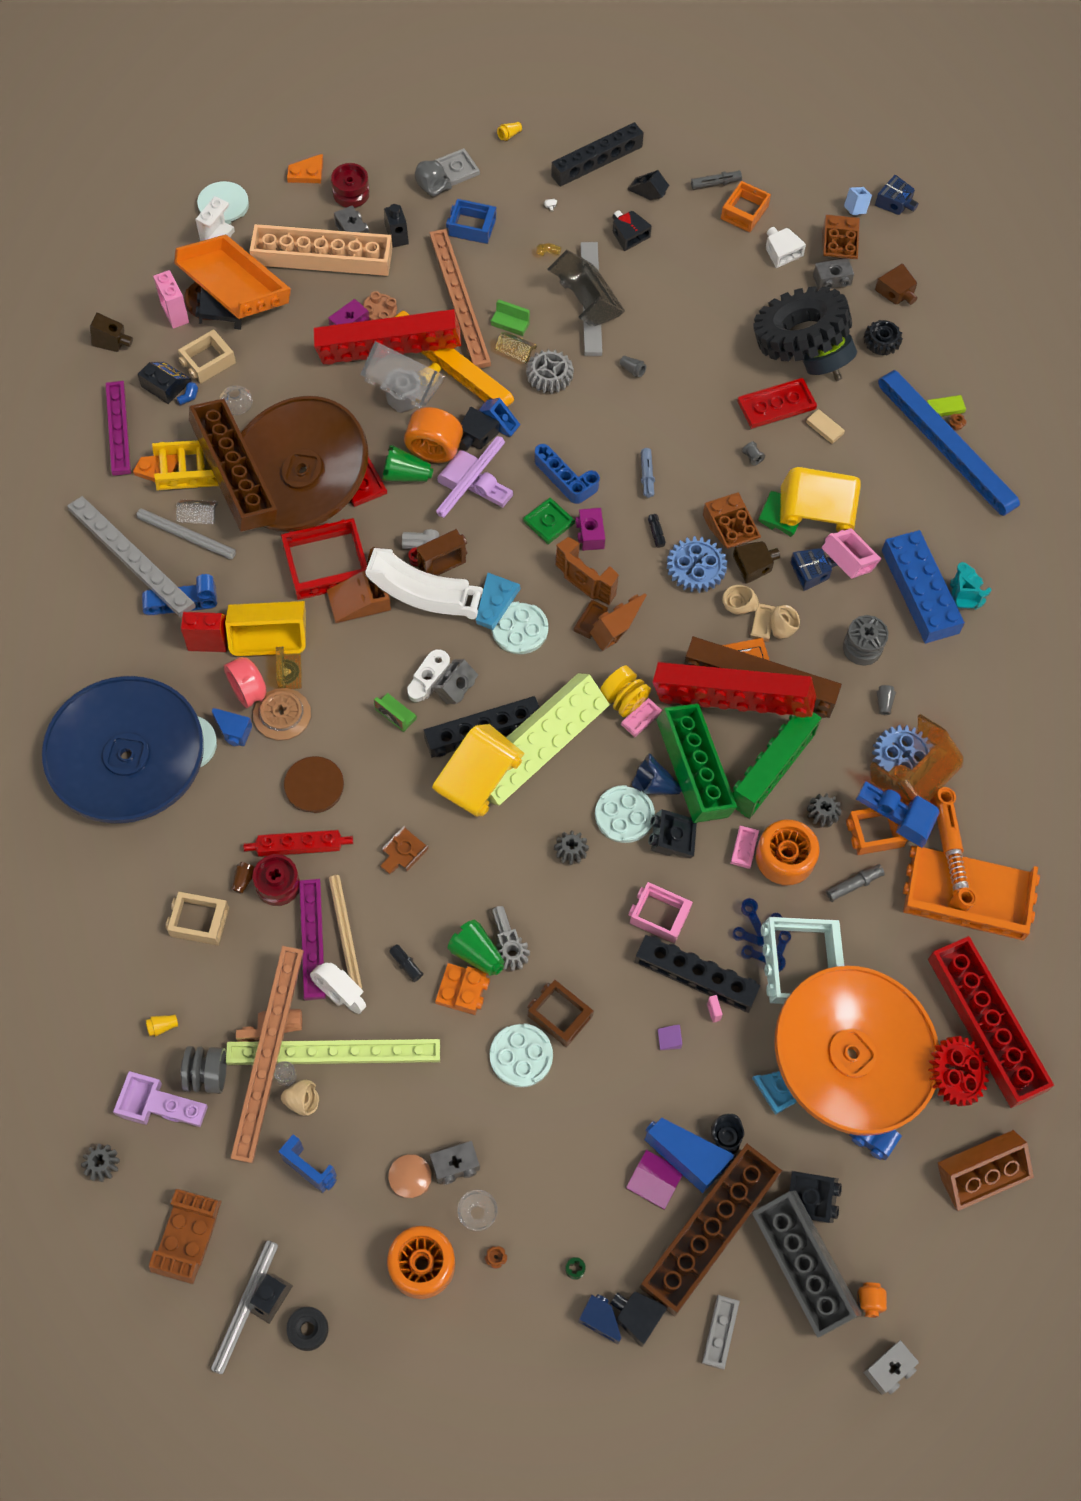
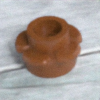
[949,414,967,430]
[485,1246,507,1269]

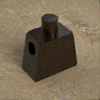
[90,312,133,352]
[733,541,780,584]

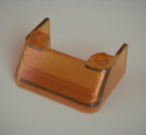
[870,714,964,806]

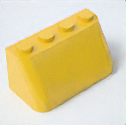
[225,601,306,656]

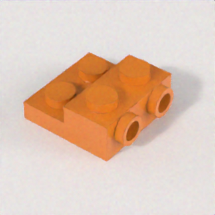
[435,963,490,1015]

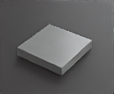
[436,148,480,186]

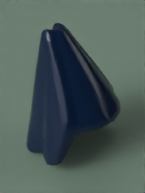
[632,753,682,795]

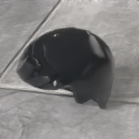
[711,1113,744,1154]

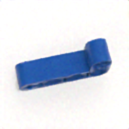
[534,444,600,504]
[142,574,217,615]

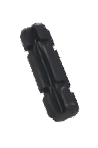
[648,514,666,548]

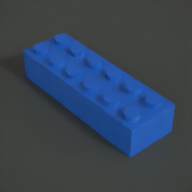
[882,530,965,644]

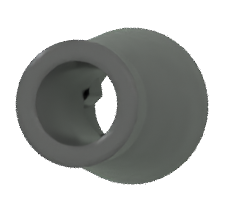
[620,355,647,377]
[877,685,896,715]

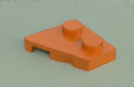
[287,154,323,183]
[133,454,178,482]

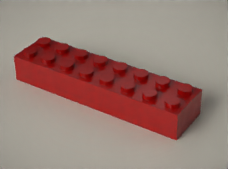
[314,309,461,365]
[653,662,816,717]
[928,936,1055,1108]

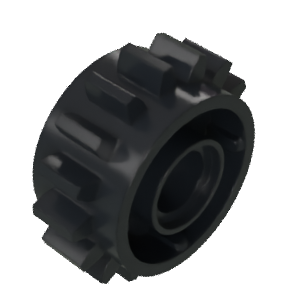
[864,320,903,356]

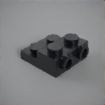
[648,809,697,859]
[789,1171,842,1223]

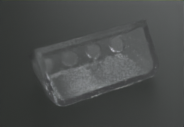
[360,341,446,408]

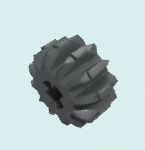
[807,793,842,828]
[554,830,589,865]
[81,1144,120,1182]

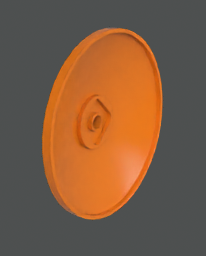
[774,966,939,1136]

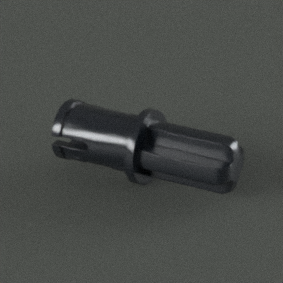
[389,944,423,982]

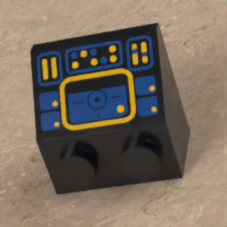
[138,362,192,404]

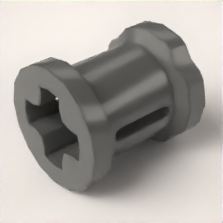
[742,441,765,466]

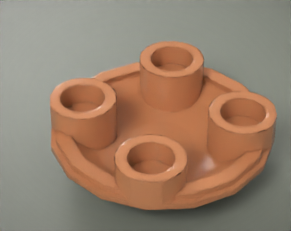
[363,291,397,320]
[388,1154,432,1198]

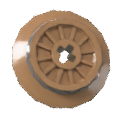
[253,688,311,741]

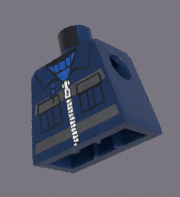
[875,175,919,215]
[790,548,838,591]

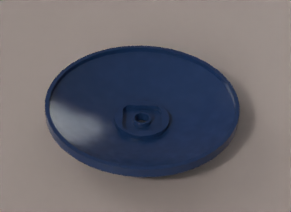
[42,676,204,823]

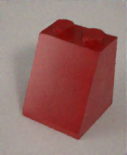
[181,612,228,652]

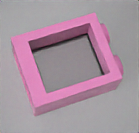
[153,270,189,329]
[822,528,881,579]
[629,882,693,944]

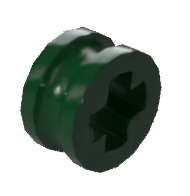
[565,1257,586,1280]

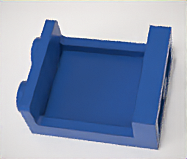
[278,1134,337,1193]

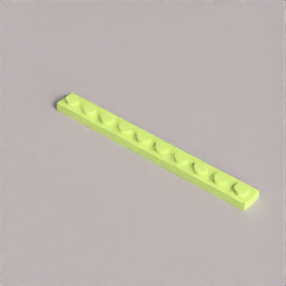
[226,1039,440,1065]

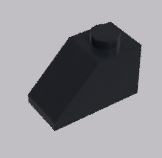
[628,170,670,200]

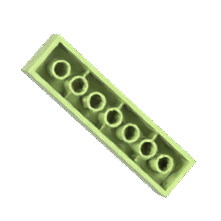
[487,673,610,805]

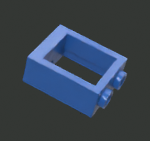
[446,199,496,244]

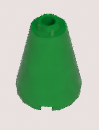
[382,445,433,482]
[447,920,504,976]

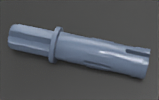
[640,448,655,498]

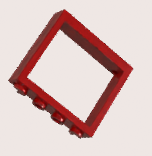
[281,518,367,600]

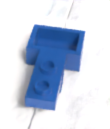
[856,781,940,848]

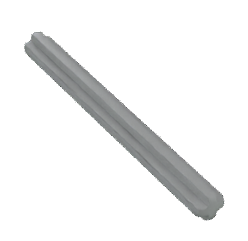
[136,508,236,559]
[211,1241,278,1374]

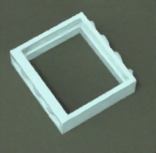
[761,917,844,1004]

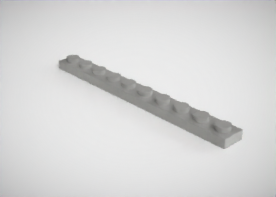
[67,496,195,618]

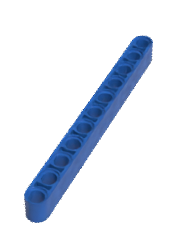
[878,370,1020,516]

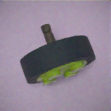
[803,334,857,381]

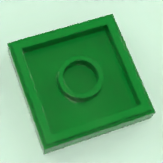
[523,498,575,545]

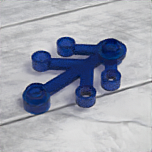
[732,898,791,972]

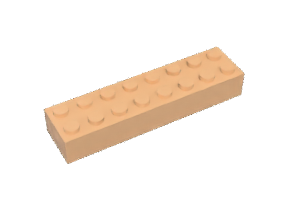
[250,224,392,276]

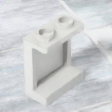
[195,196,235,241]

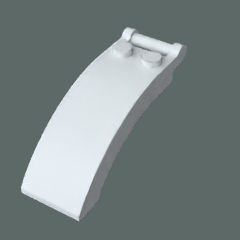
[366,548,483,619]

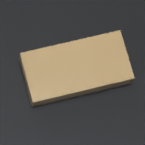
[806,409,845,444]
[750,603,775,642]

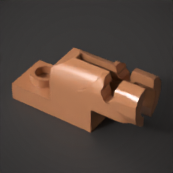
[236,1009,302,1042]

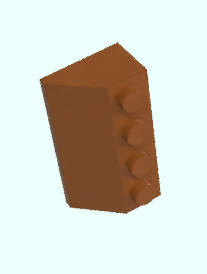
[938,1130,1034,1211]

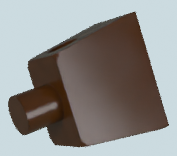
[875,263,918,305]

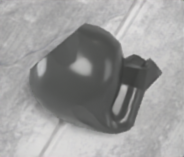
[415,160,452,197]

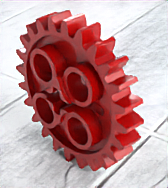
[928,1036,990,1107]

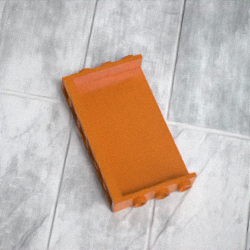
[174,234,291,319]
[903,844,1040,941]

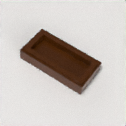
[574,600,608,639]

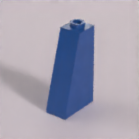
[644,1118,734,1193]

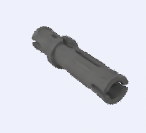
[691,170,742,190]
[826,864,885,902]

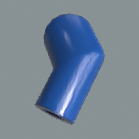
[177,382,198,405]

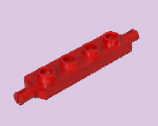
[244,830,353,857]

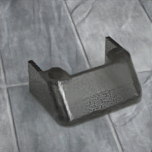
[548,250,625,326]

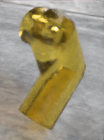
[536,243,561,256]

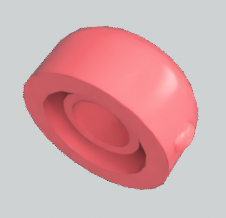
[224,657,266,708]

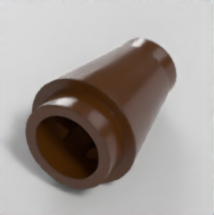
[232,862,255,894]

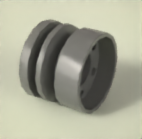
[843,615,889,666]
[181,1046,227,1094]

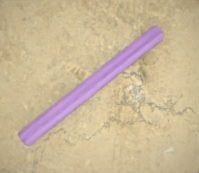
[436,436,505,518]

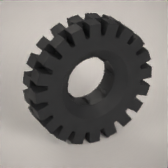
[753,286,852,362]

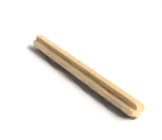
[329,875,362,989]

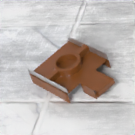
[380,826,428,874]

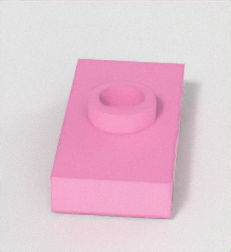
[621,698,662,737]
[730,826,759,869]

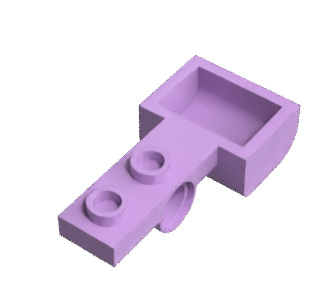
[437,450,513,508]
[113,1071,208,1127]

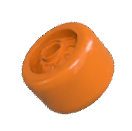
[404,407,463,463]
[756,819,820,885]
[387,1226,455,1299]

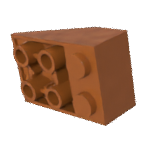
[822,215,860,259]
[703,492,761,549]
[327,571,391,623]
[590,593,647,651]

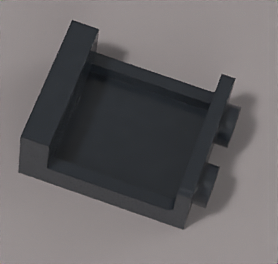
[196,288,242,330]

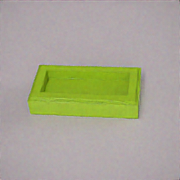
[927,395,966,417]

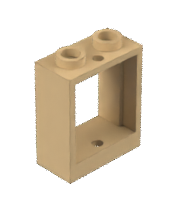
[178,329,236,384]
[166,892,229,946]

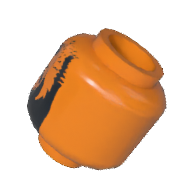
[857,1282,887,1318]

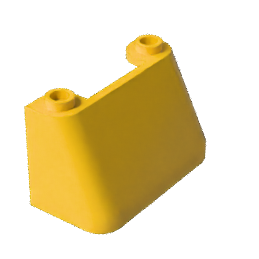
[780,467,861,532]
[432,724,525,817]

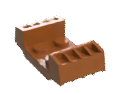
[555,537,619,605]
[149,1189,222,1284]

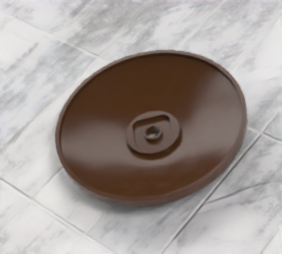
[241,396,368,532]

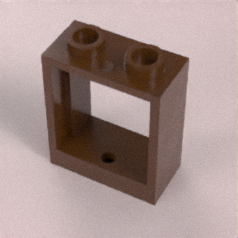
[416,529,467,576]
[527,980,594,1048]

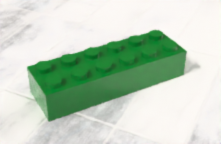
[656,704,737,823]
[732,712,822,819]

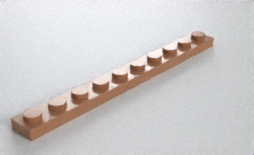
[429,229,491,368]
[231,946,304,1163]

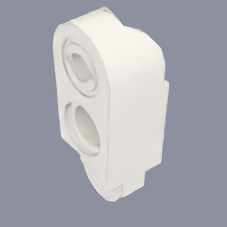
[407,650,450,702]
[310,963,366,1014]

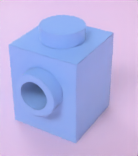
[844,187,872,215]

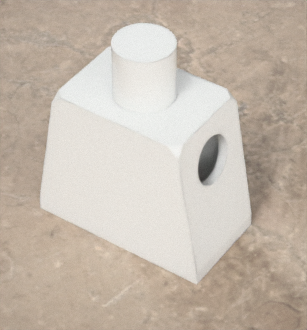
[766,227,806,268]

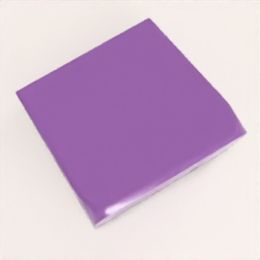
[658,1025,682,1050]

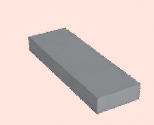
[702,1295,740,1370]

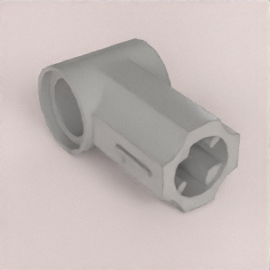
[402,529,440,549]

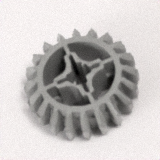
[526,348,574,394]

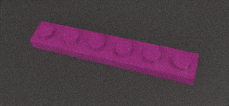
[106,381,131,476]
[300,879,326,1000]

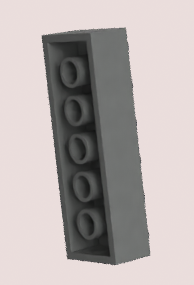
[752,1191,862,1338]

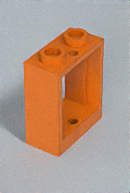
[721,181,771,232]
[846,808,908,855]

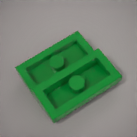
[757,491,799,537]

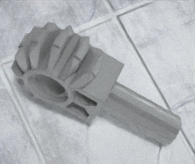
[492,906,530,971]

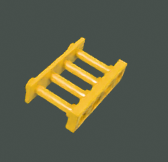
[152,440,219,490]

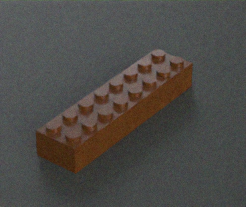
[189,398,277,532]
[684,636,842,718]
[639,1143,782,1317]

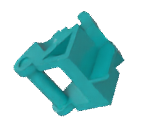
[950,562,992,610]

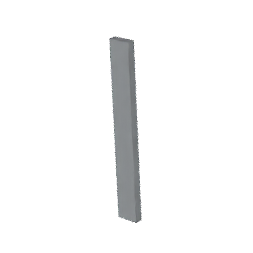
[580,242,602,356]

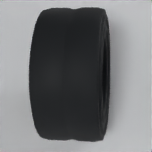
[286,1307,329,1351]

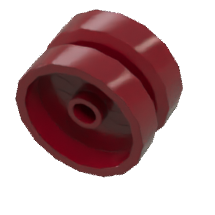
[331,163,369,208]
[252,854,300,906]

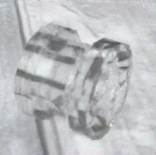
[274,1061,297,1086]

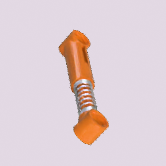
[930,787,977,912]

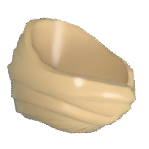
[722,585,759,615]
[771,605,800,639]
[281,1080,319,1116]

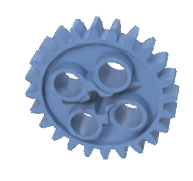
[666,536,727,593]
[872,725,936,788]

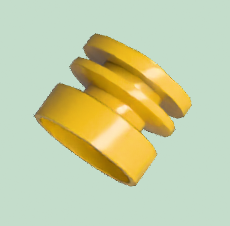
[600,665,651,717]

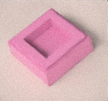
[707,995,723,1022]

